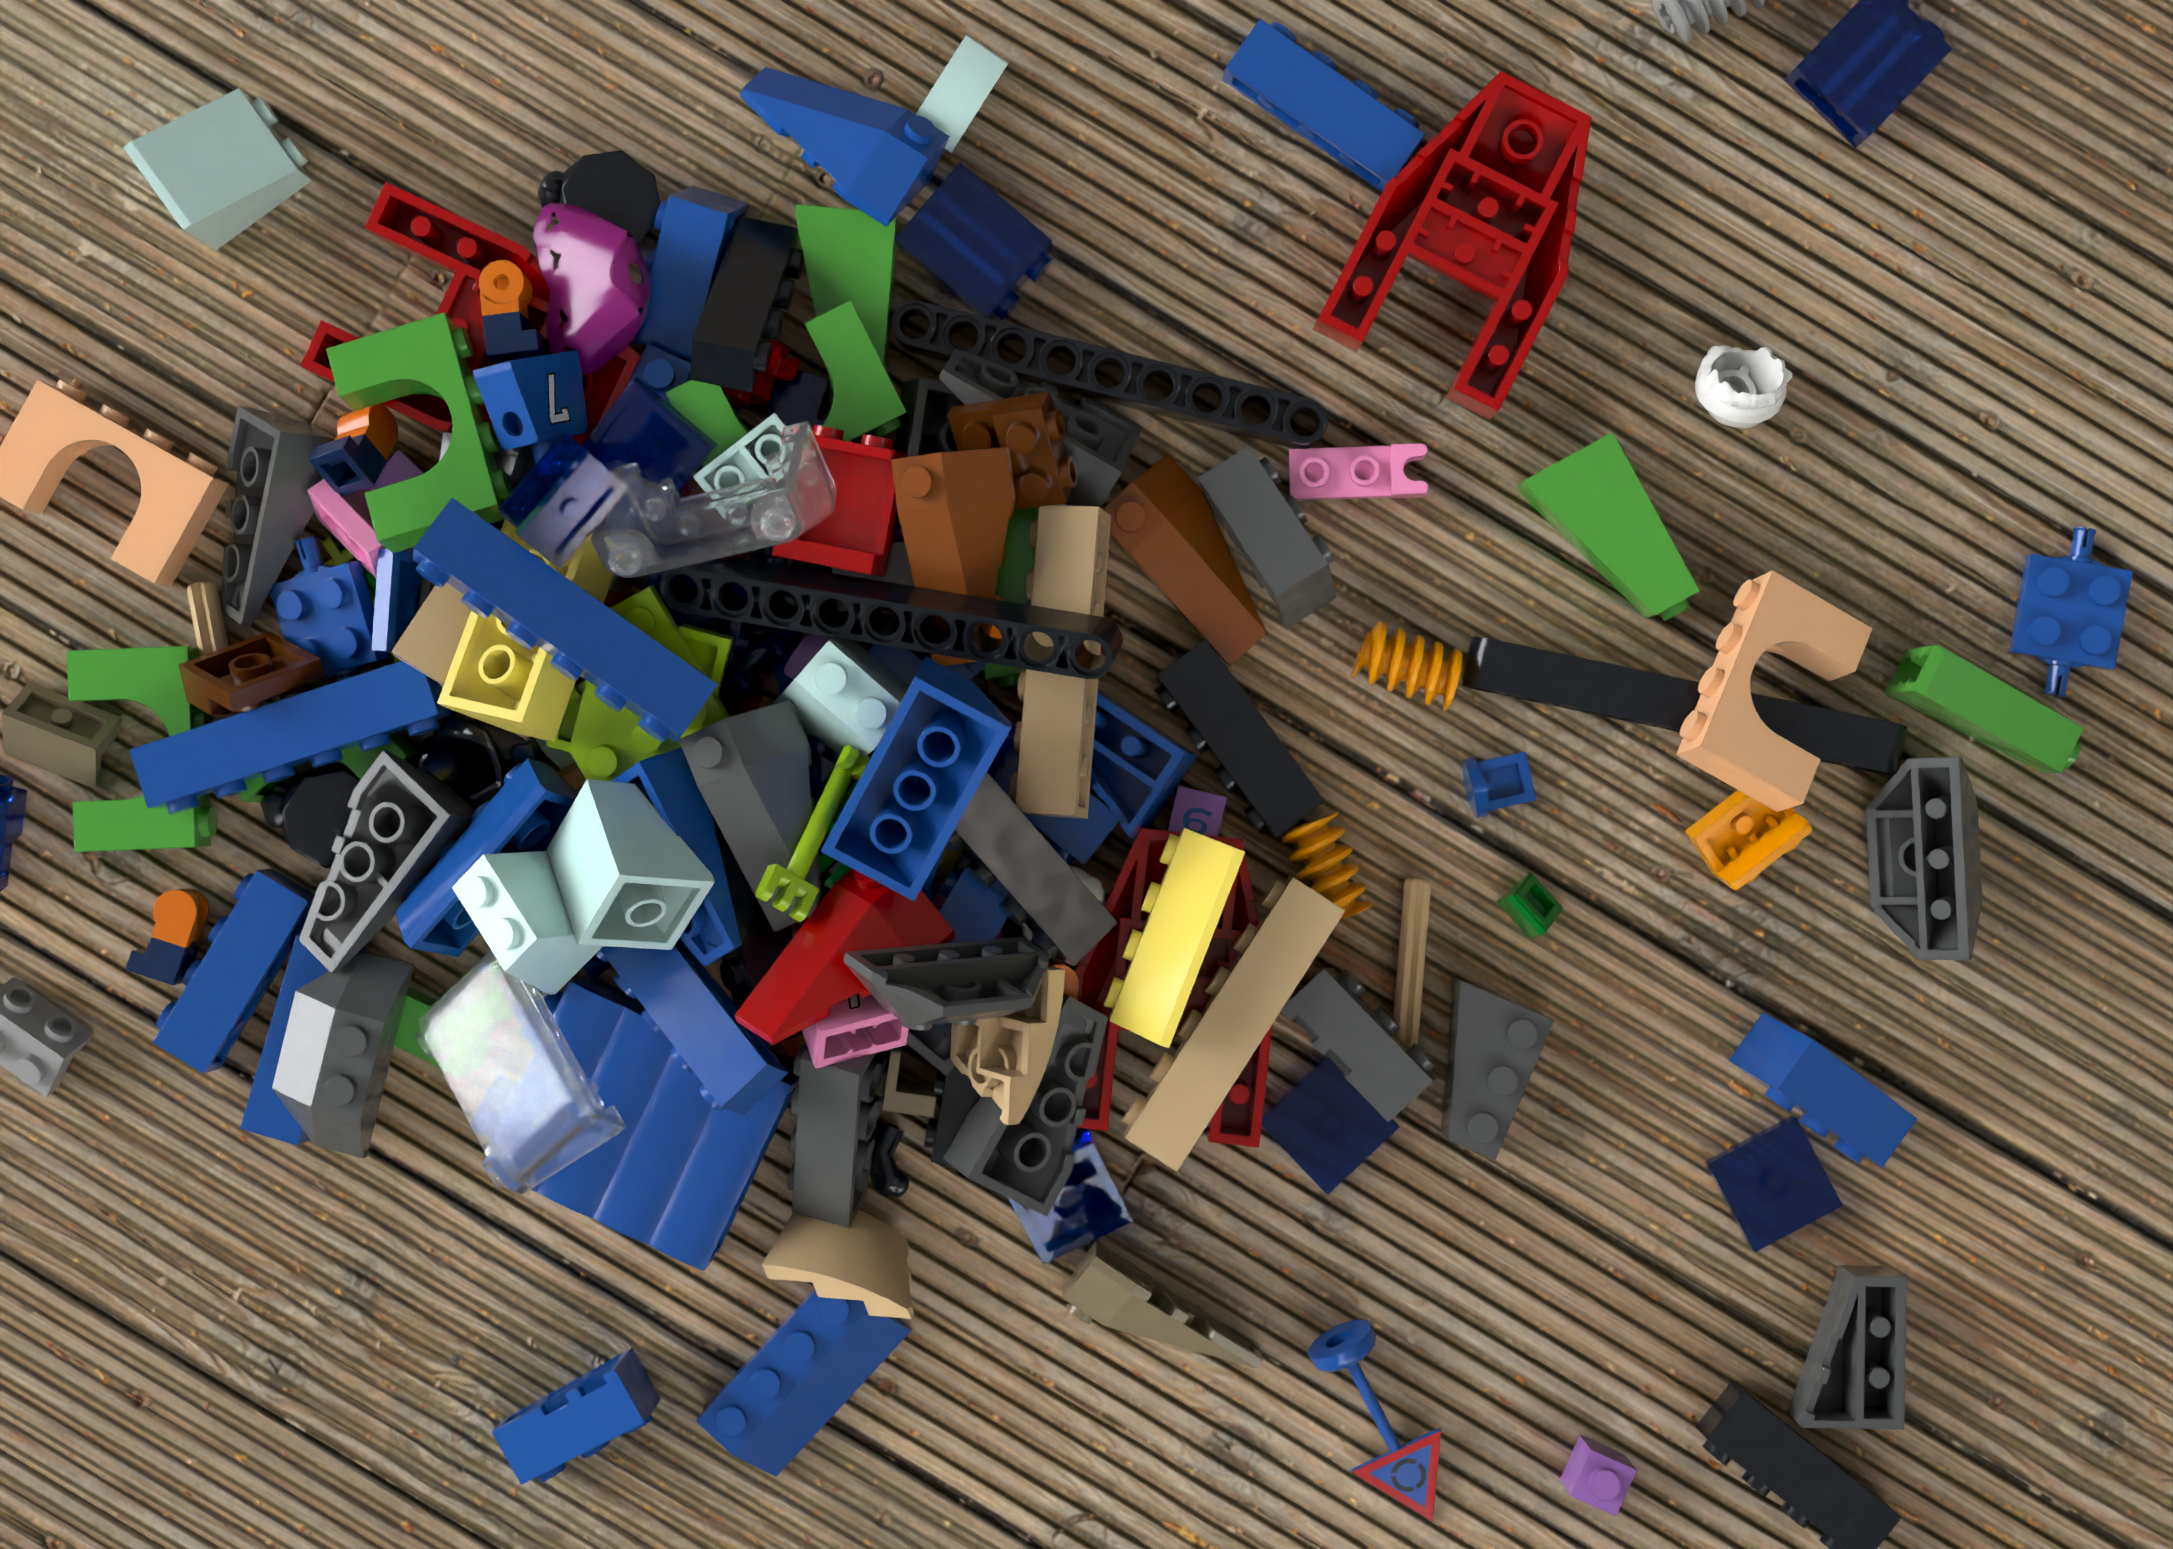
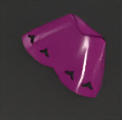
[533,203,651,376]

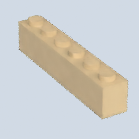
[1010,505,1111,819]
[1121,875,1345,1172]

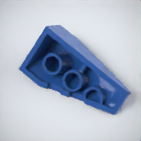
[740,67,950,227]
[611,747,742,967]

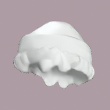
[1695,345,1793,429]

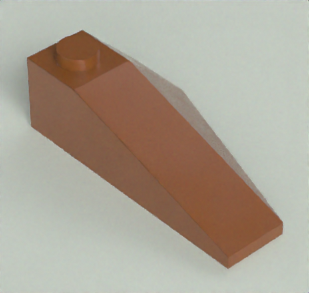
[891,447,1016,666]
[1103,454,1267,667]

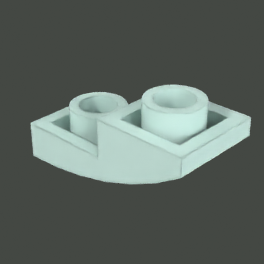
[916,34,1009,153]
[693,413,807,517]

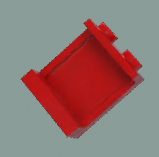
[772,425,908,576]

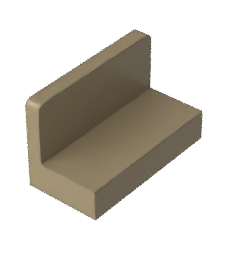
[2,682,121,788]
[881,1047,936,1117]

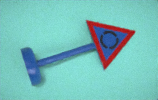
[1308,1319,1441,1522]

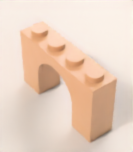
[0,379,229,587]
[1676,570,1873,812]

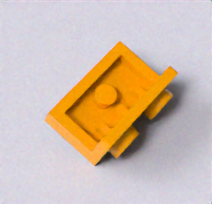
[1684,790,1813,890]

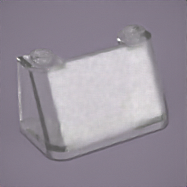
[591,421,837,578]
[415,951,627,1194]

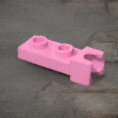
[1289,443,1428,501]

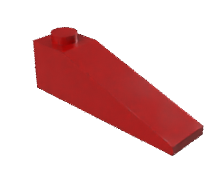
[735,869,955,1045]

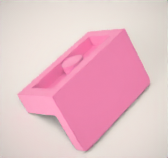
[307,479,414,578]

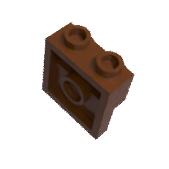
[948,392,1078,510]
[178,631,325,716]

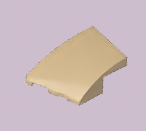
[391,583,530,741]
[950,965,1065,1125]
[762,1210,914,1319]

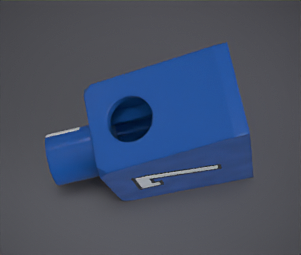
[473,350,588,476]

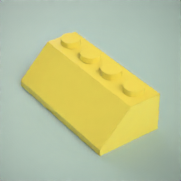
[437,513,622,742]
[1104,827,1245,1049]

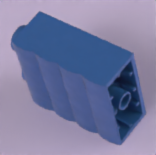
[474,974,799,1271]

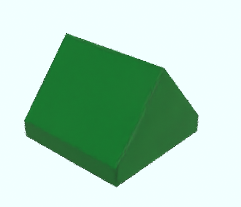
[1496,872,1563,938]

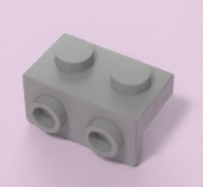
[0,978,93,1097]

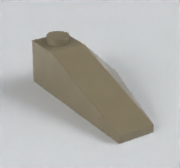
[1062,1239,1263,1369]

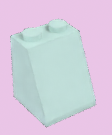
[123,88,312,250]
[773,637,909,760]
[547,779,715,950]
[452,851,603,995]

